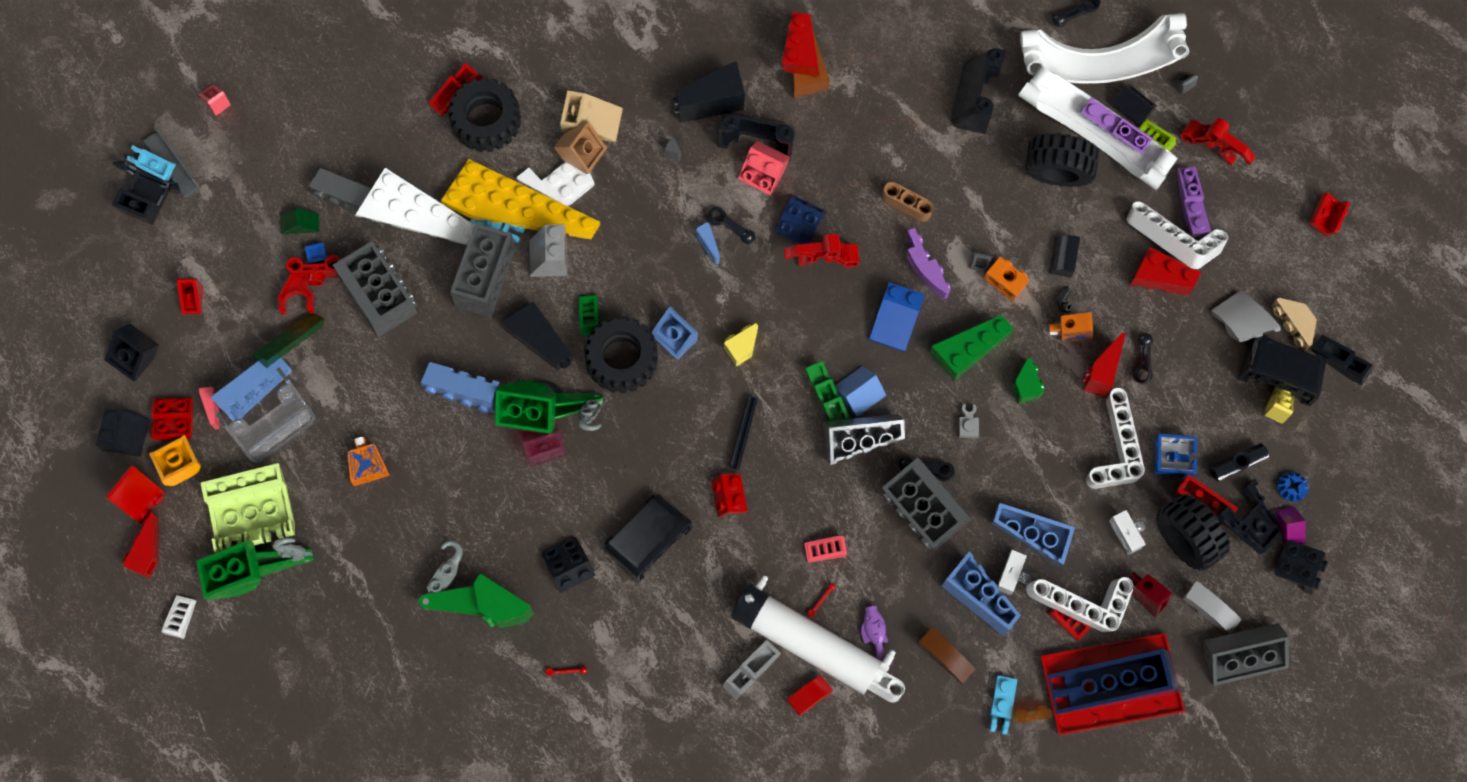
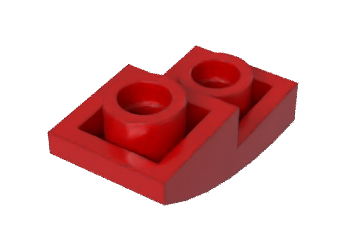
[787,675,833,716]

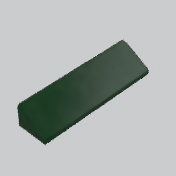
[253,313,325,368]

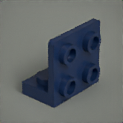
[775,195,827,244]

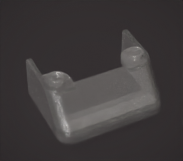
[215,367,316,463]

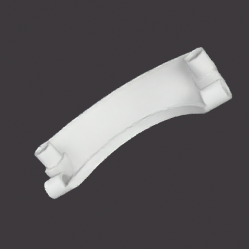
[1020,13,1189,83]
[1018,65,1178,190]

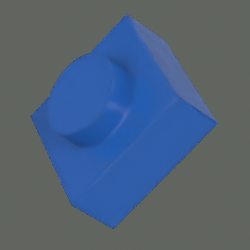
[305,242,327,264]

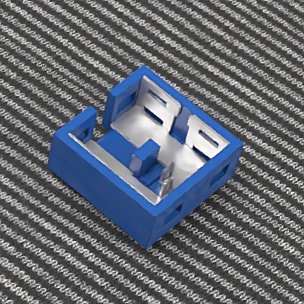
[1154,434,1197,477]

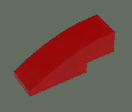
[428,63,483,116]

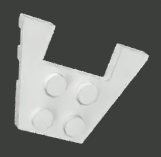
[516,162,594,207]

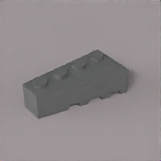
[309,168,386,228]
[823,414,905,465]

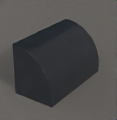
[1112,84,1157,125]
[1049,235,1080,278]

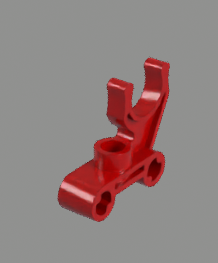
[1180,118,1256,165]
[783,234,860,267]
[278,255,341,315]

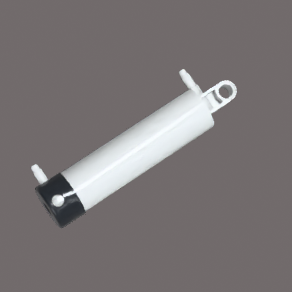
[731,575,905,702]

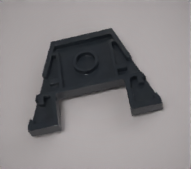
[1216,478,1282,555]

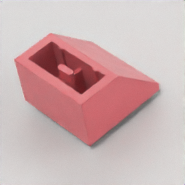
[738,141,790,195]

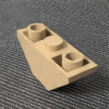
[1271,298,1317,351]

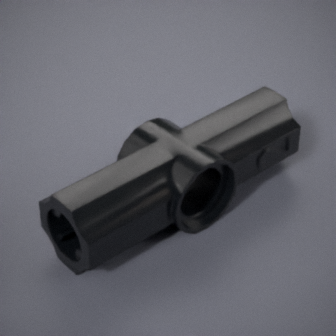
[1209,443,1269,482]

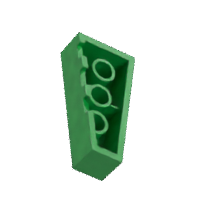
[929,315,1014,381]

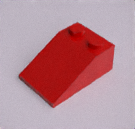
[1081,332,1126,397]
[106,466,166,524]

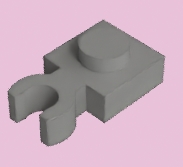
[959,404,979,438]

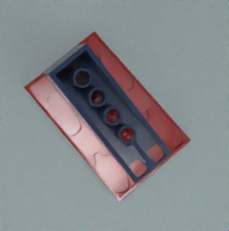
[1041,633,1186,735]

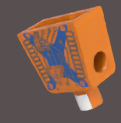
[1049,312,1093,342]
[348,437,390,486]

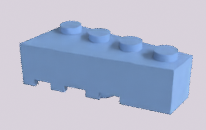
[210,358,292,423]
[421,362,500,414]
[991,503,1075,566]
[941,551,1021,636]

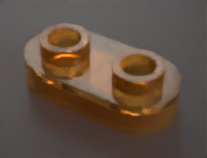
[1012,706,1053,724]

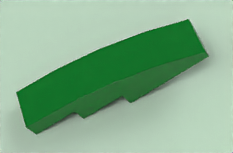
[804,361,850,421]

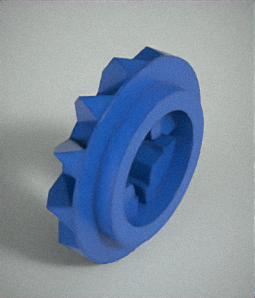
[1277,471,1309,502]

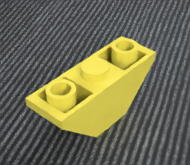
[1265,386,1294,424]

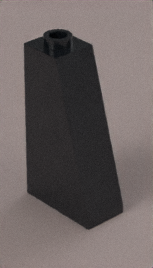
[502,301,573,371]

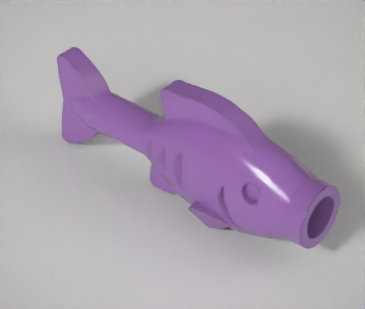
[861,606,893,665]

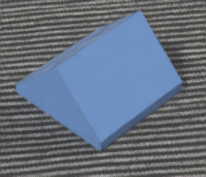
[652,307,698,359]
[835,366,886,418]

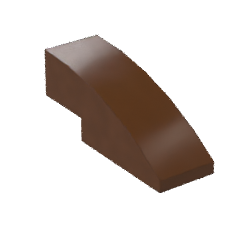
[918,627,975,685]

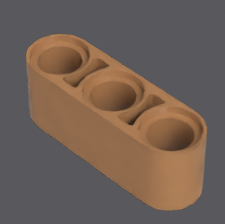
[882,182,934,222]

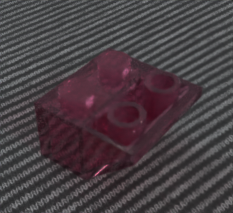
[519,419,567,467]

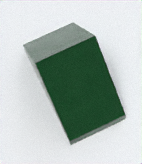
[281,208,319,234]

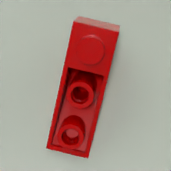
[123,512,159,579]

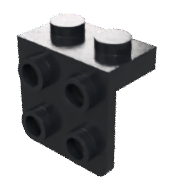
[541,537,596,593]
[1274,540,1328,595]

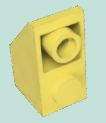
[724,323,758,366]

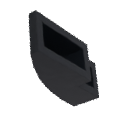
[1312,335,1373,386]

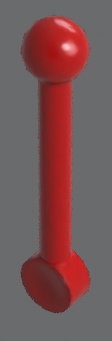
[808,583,836,618]
[546,666,587,676]

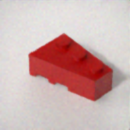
[782,12,820,77]
[1130,247,1201,295]
[1174,474,1238,528]

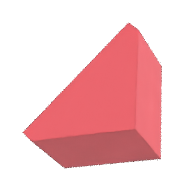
[199,84,231,116]

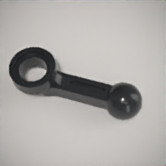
[1053,0,1100,27]
[707,207,756,244]
[1133,333,1153,385]
[899,456,955,482]

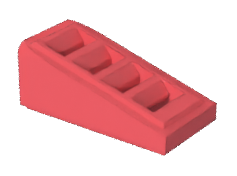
[199,387,220,429]
[804,535,847,563]

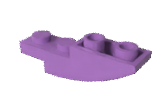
[1080,97,1153,154]
[1177,167,1211,237]
[906,228,951,299]

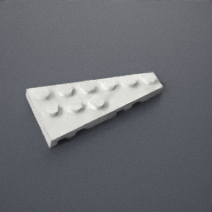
[355,168,474,245]

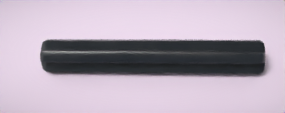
[730,396,757,470]

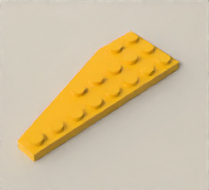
[441,159,600,239]

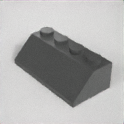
[1203,623,1289,686]

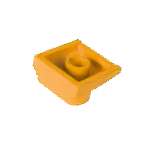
[149,435,201,486]

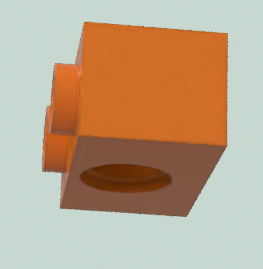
[984,257,1030,301]

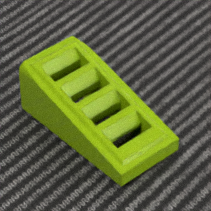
[1138,119,1176,151]

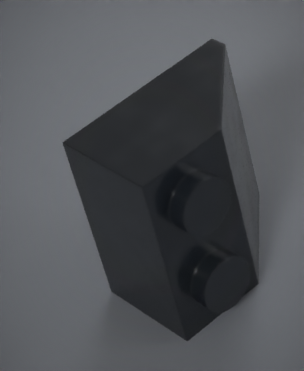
[104,323,159,381]
[96,408,150,457]

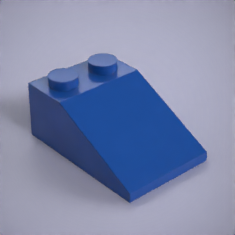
[869,282,925,352]

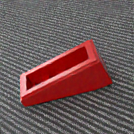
[1047,601,1091,641]

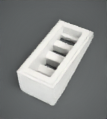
[162,595,196,639]

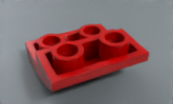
[151,398,194,440]

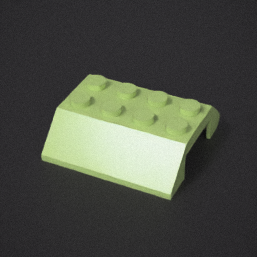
[201,463,295,553]

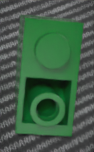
[1013,358,1044,404]

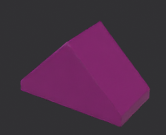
[1274,506,1306,544]

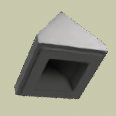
[1172,72,1198,94]
[664,137,681,161]
[970,252,993,272]

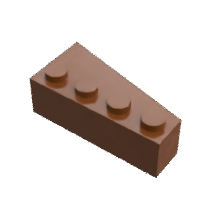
[792,31,830,98]

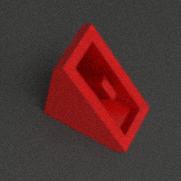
[177,278,203,314]

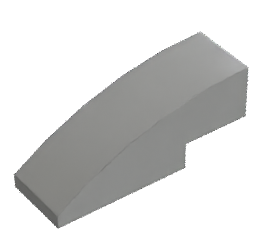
[1182,581,1241,635]
[722,640,781,700]

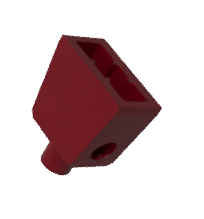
[1129,572,1173,617]

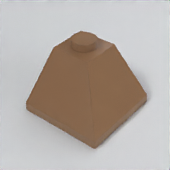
[554,121,607,174]

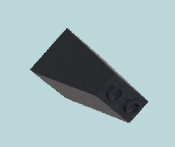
[673,61,745,123]

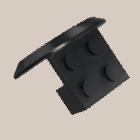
[112,161,181,225]

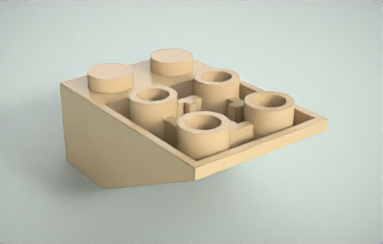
[560,91,623,142]

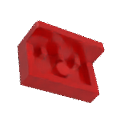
[1309,192,1350,236]
[712,474,748,517]

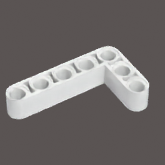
[1126,202,1228,269]
[1086,388,1145,489]
[1026,577,1134,632]

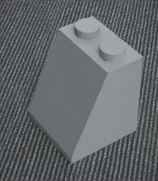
[530,224,568,277]

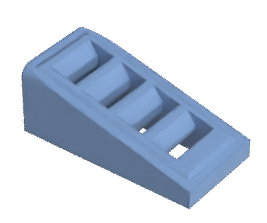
[696,222,720,265]

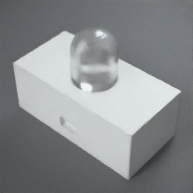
[1109,510,1147,555]
[997,550,1032,595]

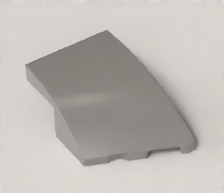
[1211,291,1281,342]

